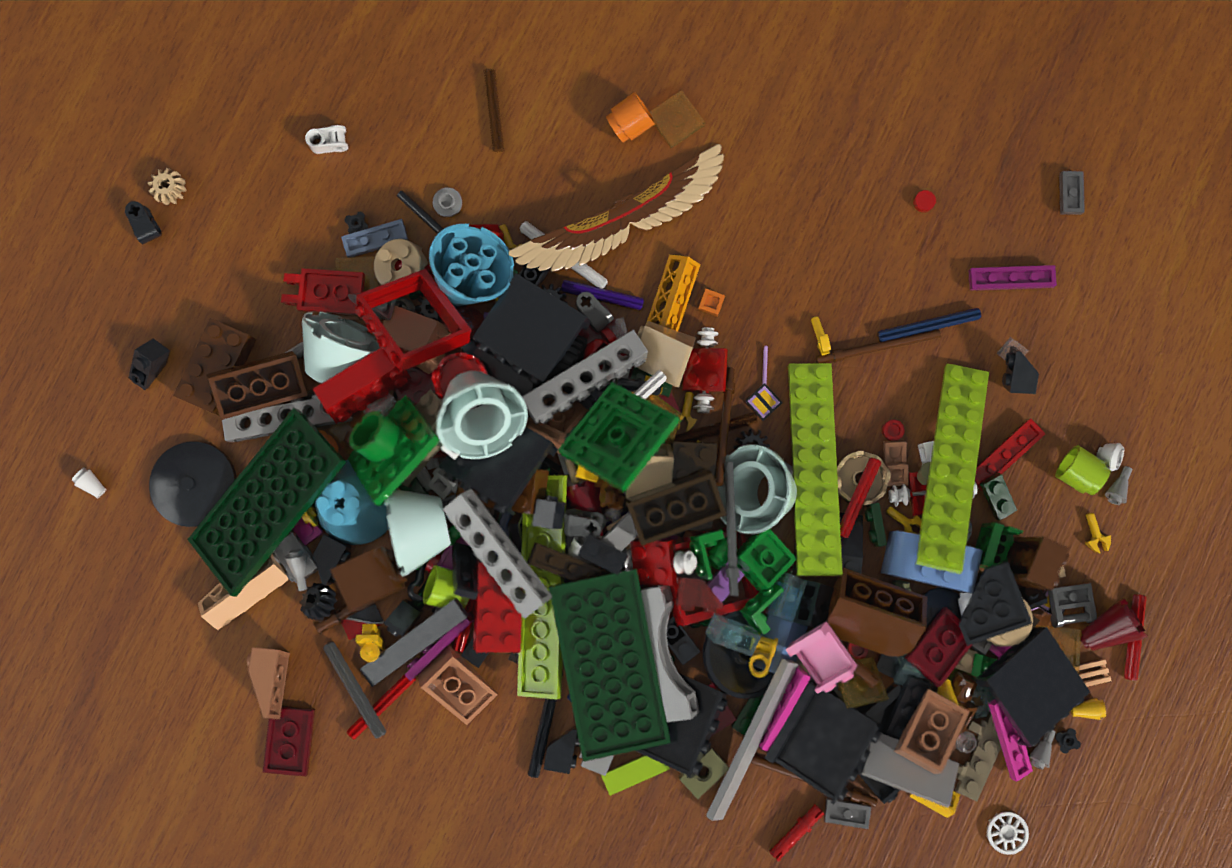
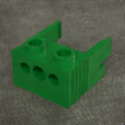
[975,522,1023,571]
[737,529,797,591]

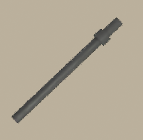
[724,462,740,596]

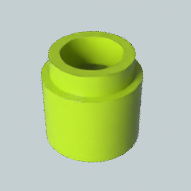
[1055,445,1111,495]
[423,565,469,608]

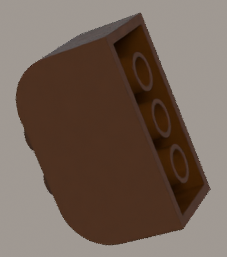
[331,546,407,611]
[827,568,927,657]

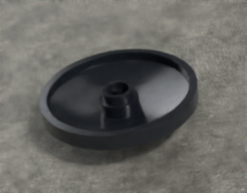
[149,441,237,527]
[702,610,774,699]

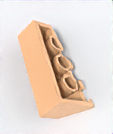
[198,552,289,630]

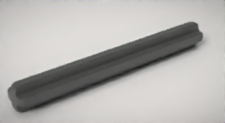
[323,642,386,739]

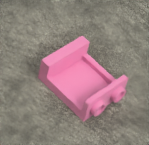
[785,622,857,694]

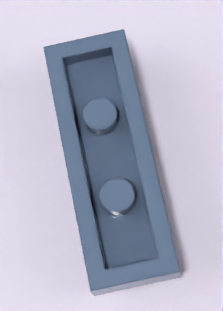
[341,219,409,258]

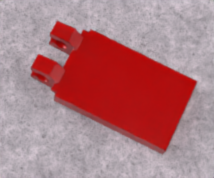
[281,268,366,316]

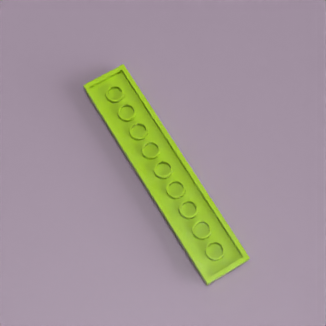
[788,363,842,576]
[915,363,989,574]
[517,475,567,699]

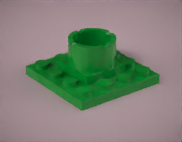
[558,382,680,492]
[348,395,440,506]

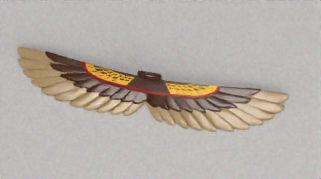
[508,144,724,272]

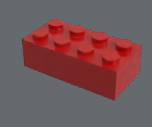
[313,348,411,424]
[473,561,523,652]

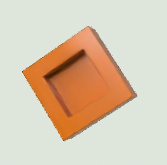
[698,289,725,317]

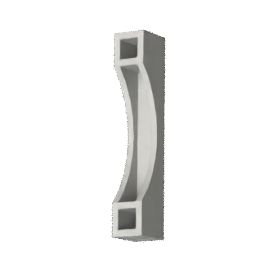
[641,585,700,722]

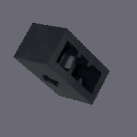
[793,580,834,628]

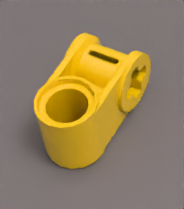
[749,632,779,678]

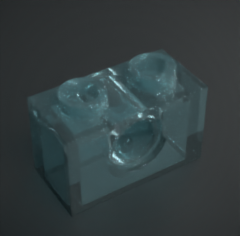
[705,613,761,656]

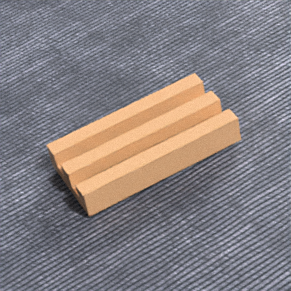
[1073,659,1111,687]

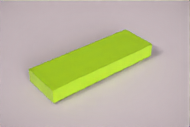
[601,755,670,796]

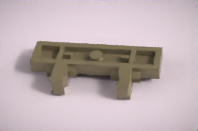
[950,711,1001,802]

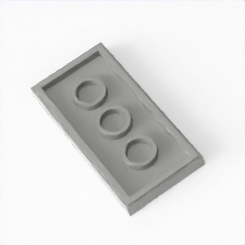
[861,734,959,807]

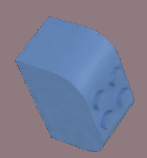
[881,531,983,594]

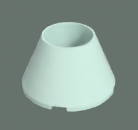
[302,312,380,383]
[436,371,527,459]
[717,445,797,534]
[384,490,451,576]

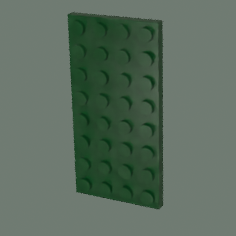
[187,408,346,597]
[548,568,671,762]

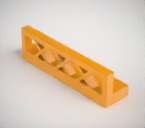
[647,255,700,331]

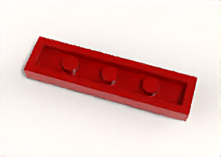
[975,418,1045,491]

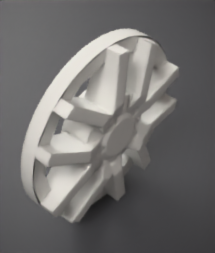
[986,812,1029,855]

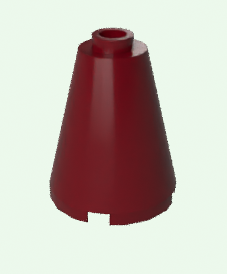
[566,481,606,536]
[1079,598,1148,651]

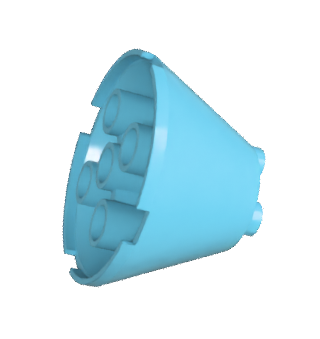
[429,223,514,307]
[314,460,389,545]

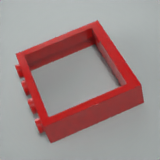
[354,268,471,372]
[670,527,760,626]

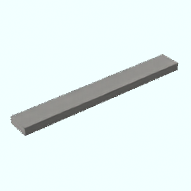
[706,659,798,821]

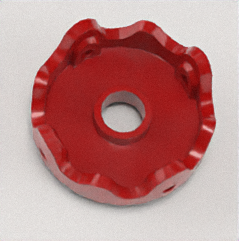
[432,352,488,400]

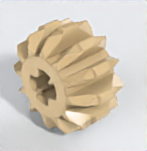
[148,168,187,205]

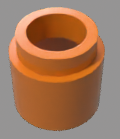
[606,92,656,143]

